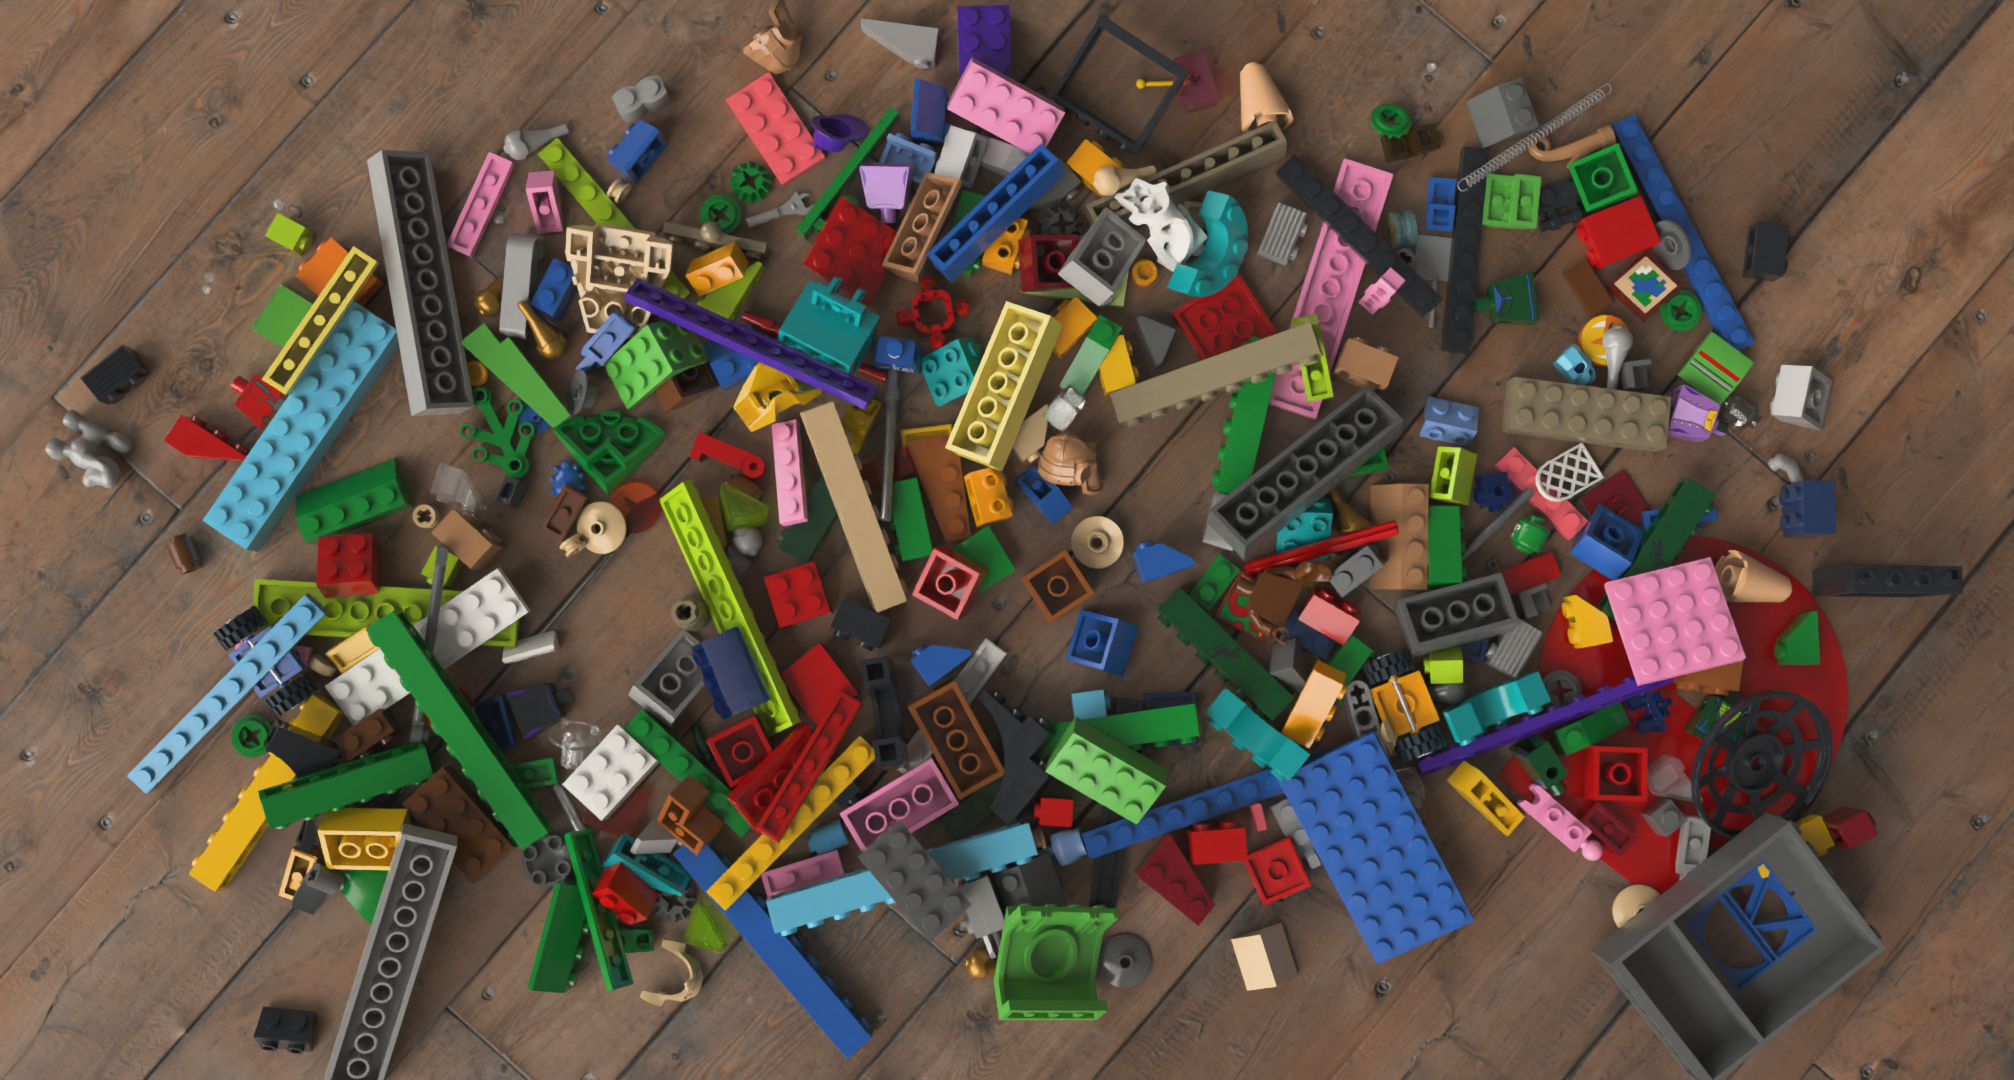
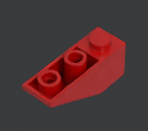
[163,414,250,462]

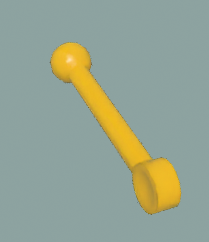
[1136,78,1190,89]

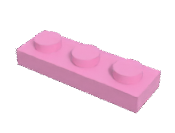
[761,849,845,897]

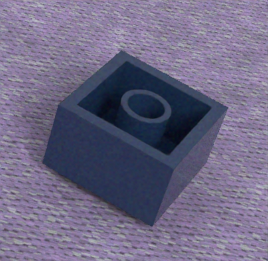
[1779,480,1836,538]

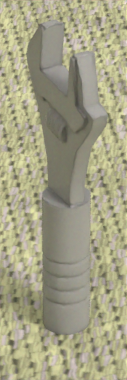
[746,191,815,228]

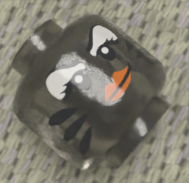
[1720,392,1762,431]

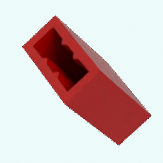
[1576,195,1661,271]
[780,643,860,726]

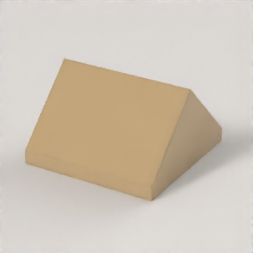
[1231,923,1298,991]

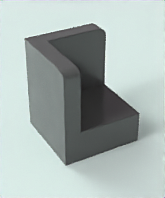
[1618,359,1652,391]
[1512,583,1551,619]

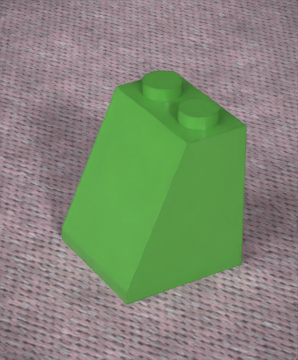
[252,283,337,359]

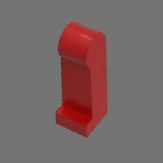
[689,432,766,480]

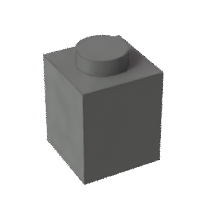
[1640,797,1688,837]

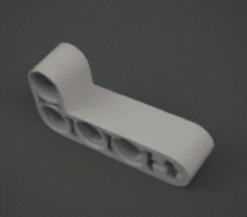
[499,233,546,340]
[1343,680,1390,760]

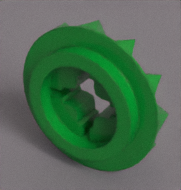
[1370,104,1412,139]
[730,161,772,203]
[700,194,742,235]
[1658,290,1702,332]
[231,715,272,758]

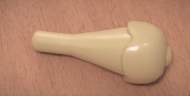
[1093,165,1157,196]

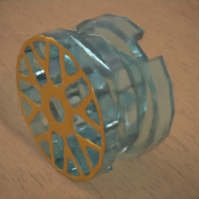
[1387,209,1418,249]

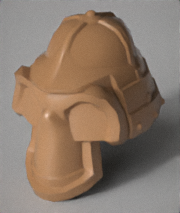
[742,0,803,74]
[1038,431,1104,495]

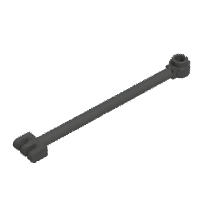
[410,543,448,744]

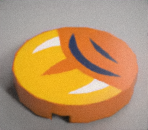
[1578,315,1630,367]

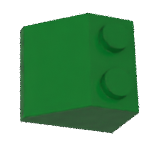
[1568,143,1639,213]

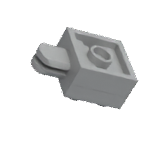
[957,871,1005,959]

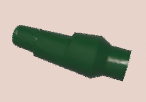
[692,724,715,763]

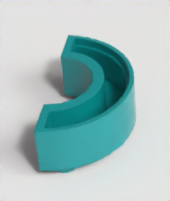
[1167,190,1248,297]
[1443,672,1551,746]
[1205,688,1310,782]

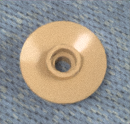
[577,501,627,554]
[1071,516,1124,569]
[1612,884,1661,928]

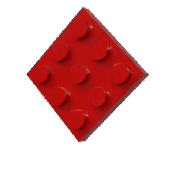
[801,196,897,305]
[1171,273,1278,361]

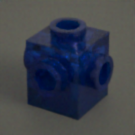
[1473,472,1514,512]

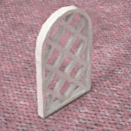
[1536,443,1604,502]

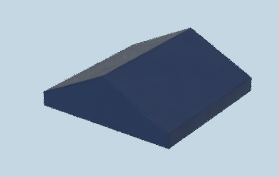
[470,694,518,751]

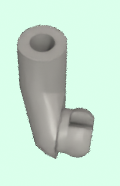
[1768,454,1805,483]

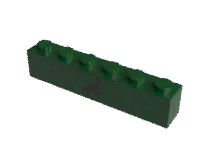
[1596,477,1716,624]
[1156,587,1294,721]

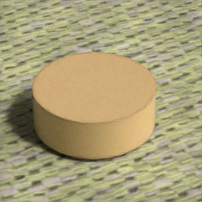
[309,654,337,677]

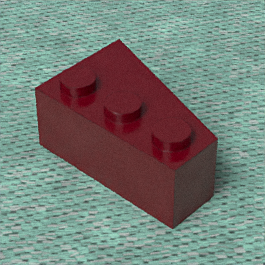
[1134,833,1215,926]

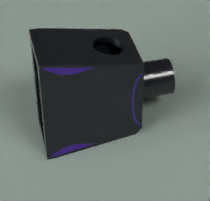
[506,683,576,740]

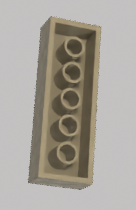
[1501,377,1671,452]

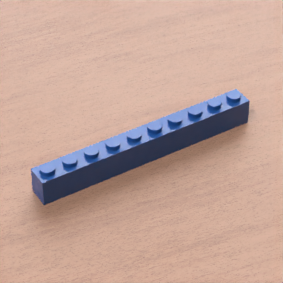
[673,839,873,1059]

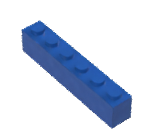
[927,144,1064,283]

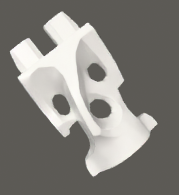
[1114,178,1208,272]

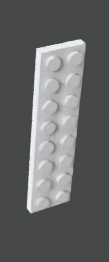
[325,567,531,726]

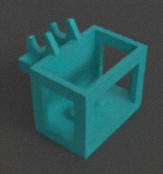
[778,276,880,376]

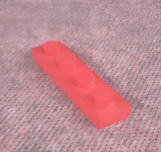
[1494,447,1589,540]

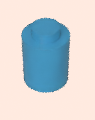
[807,819,849,855]

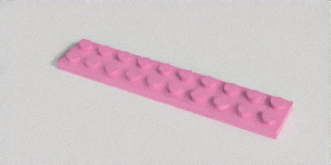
[1268,158,1393,420]

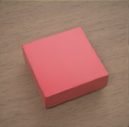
[1248,802,1268,832]

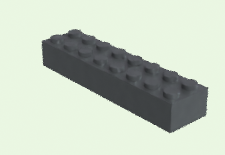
[1208,385,1404,560]

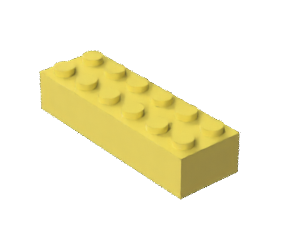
[945,301,1063,471]

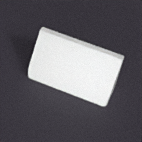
[502,631,560,664]

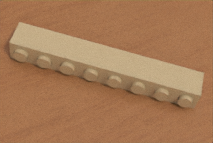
[800,401,908,612]

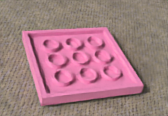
[1604,557,1746,686]

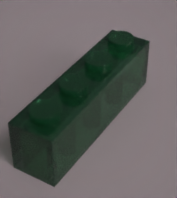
[778,471,862,564]

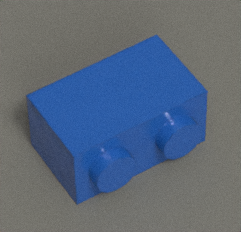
[530,258,577,321]

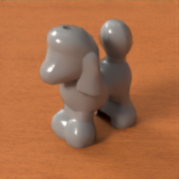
[45,410,132,489]

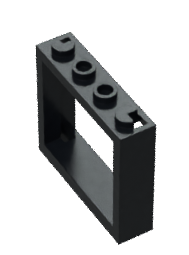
[1050,15,1191,154]
[1812,565,1963,598]

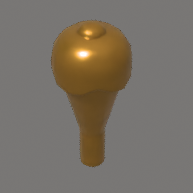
[474,273,504,317]
[517,300,568,359]
[1327,487,1371,534]
[964,948,998,979]

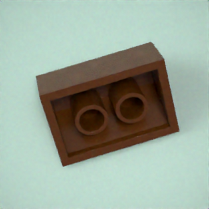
[654,362,720,412]

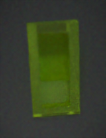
[719,482,770,531]
[683,900,728,953]

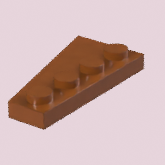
[905,435,971,542]

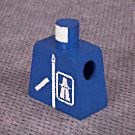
[871,336,924,375]

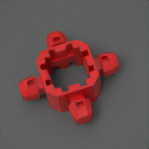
[896,276,970,350]

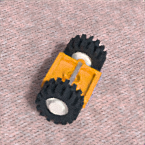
[1362,648,1447,762]

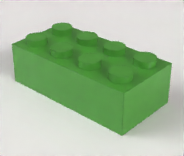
[1045,717,1167,824]

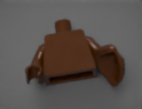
[1234,560,1333,646]

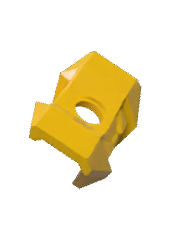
[733,362,821,432]

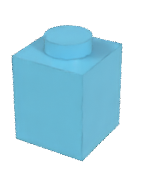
[1071,690,1111,720]

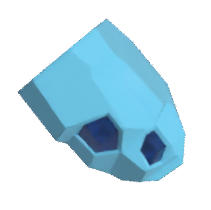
[1552,343,1596,385]

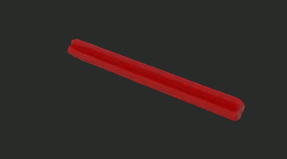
[1244,520,1399,576]

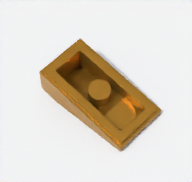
[700,496,728,550]
[279,845,323,900]

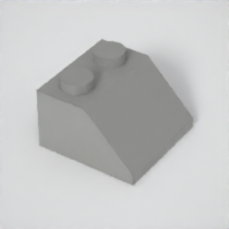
[1770,365,1833,431]

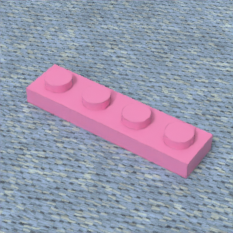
[446,152,515,258]
[772,419,808,526]

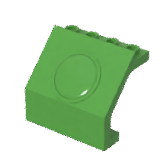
[994,903,1119,1020]

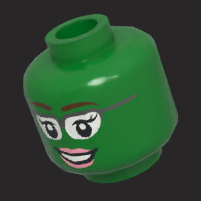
[1510,514,1550,555]

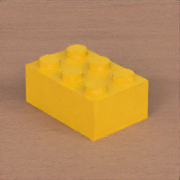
[318,808,411,870]

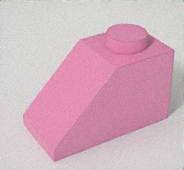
[526,170,564,234]

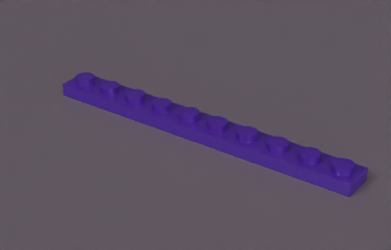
[624,278,877,410]
[1417,676,1674,777]

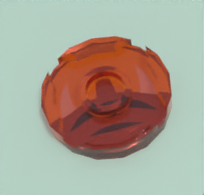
[609,481,662,534]

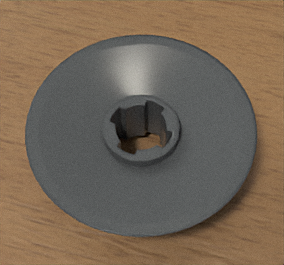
[566,369,597,416]

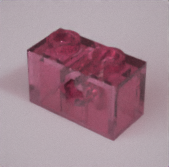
[1170,49,1219,114]

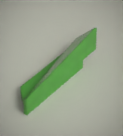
[461,323,571,428]

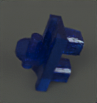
[1624,690,1673,734]

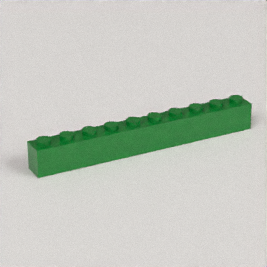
[366,607,553,850]

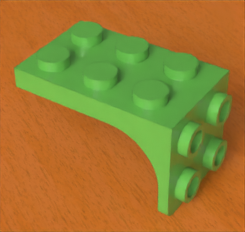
[603,320,709,409]

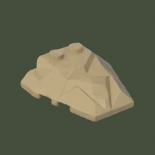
[565,223,673,339]

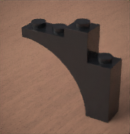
[977,689,1056,825]
[264,719,341,853]

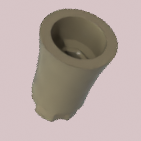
[671,596,710,632]

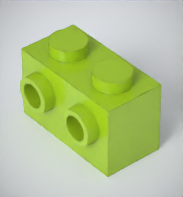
[1429,446,1477,506]

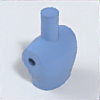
[1037,827,1087,866]

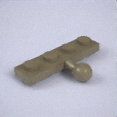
[662,221,770,261]

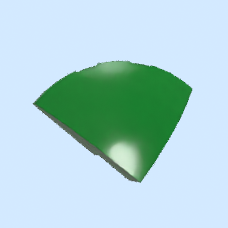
[553,411,666,495]
[339,869,388,925]

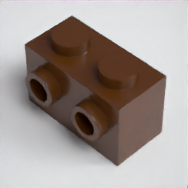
[334,708,403,761]

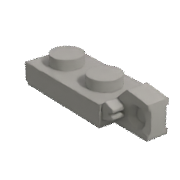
[1269,798,1321,869]
[1675,814,1711,881]

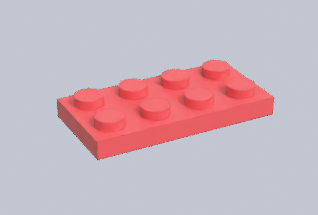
[725,72,826,187]

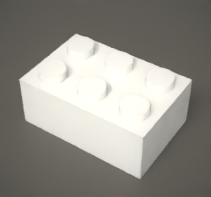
[562,724,660,821]

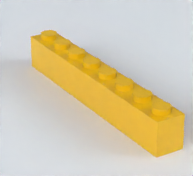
[189,695,345,892]
[706,736,875,911]

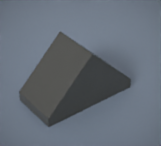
[1135,315,1176,369]
[1269,637,1309,694]

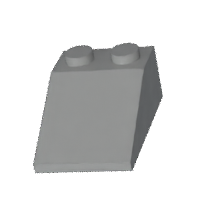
[1058,207,1147,306]
[628,629,724,728]

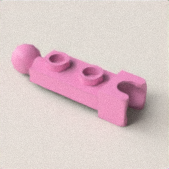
[1516,783,1603,861]

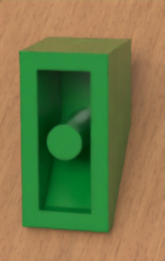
[1774,611,1820,665]

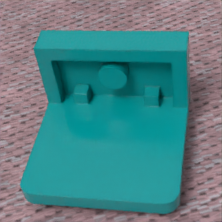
[921,337,982,406]
[1276,497,1333,560]

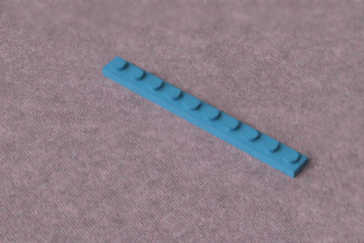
[127,593,328,794]

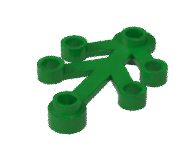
[460,386,536,479]

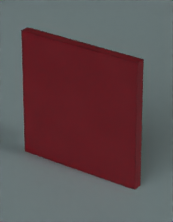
[1579,470,1650,525]

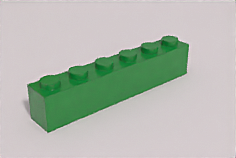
[1211,336,1276,494]
[1041,704,1202,758]
[624,709,752,837]
[258,741,433,829]

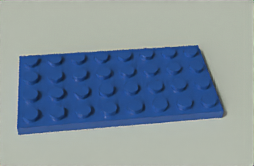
[1277,730,1474,965]

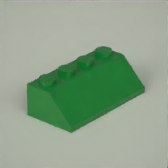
[296,458,414,545]
[527,877,590,993]

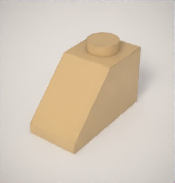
[1012,404,1050,463]

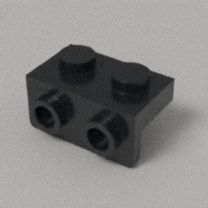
[253,1006,318,1054]

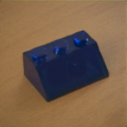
[691,626,770,720]

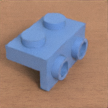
[879,133,937,185]
[1419,396,1479,447]

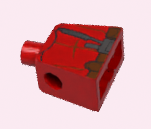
[231,374,289,432]

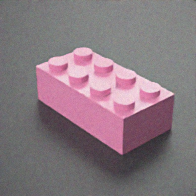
[947,57,1065,153]
[839,757,960,851]

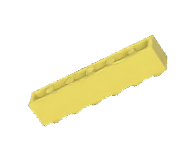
[262,246,379,395]

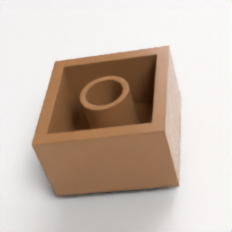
[1330,337,1399,394]
[431,509,506,572]

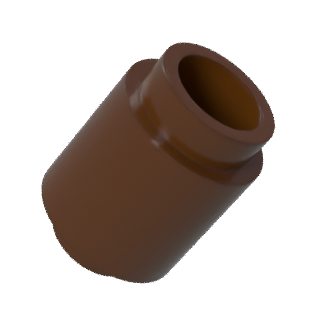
[724,473,766,508]
[166,534,203,575]

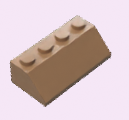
[882,172,963,283]
[1368,484,1429,591]

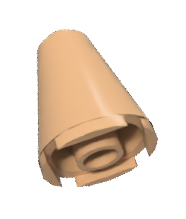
[1240,62,1293,134]
[1715,550,1792,602]

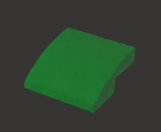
[952,526,1016,595]

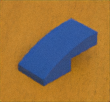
[1426,177,1456,232]

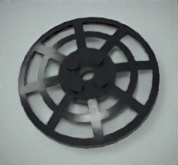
[1691,690,1833,840]

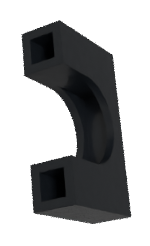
[860,656,910,771]

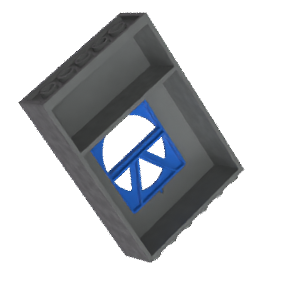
[1591,812,1886,1080]

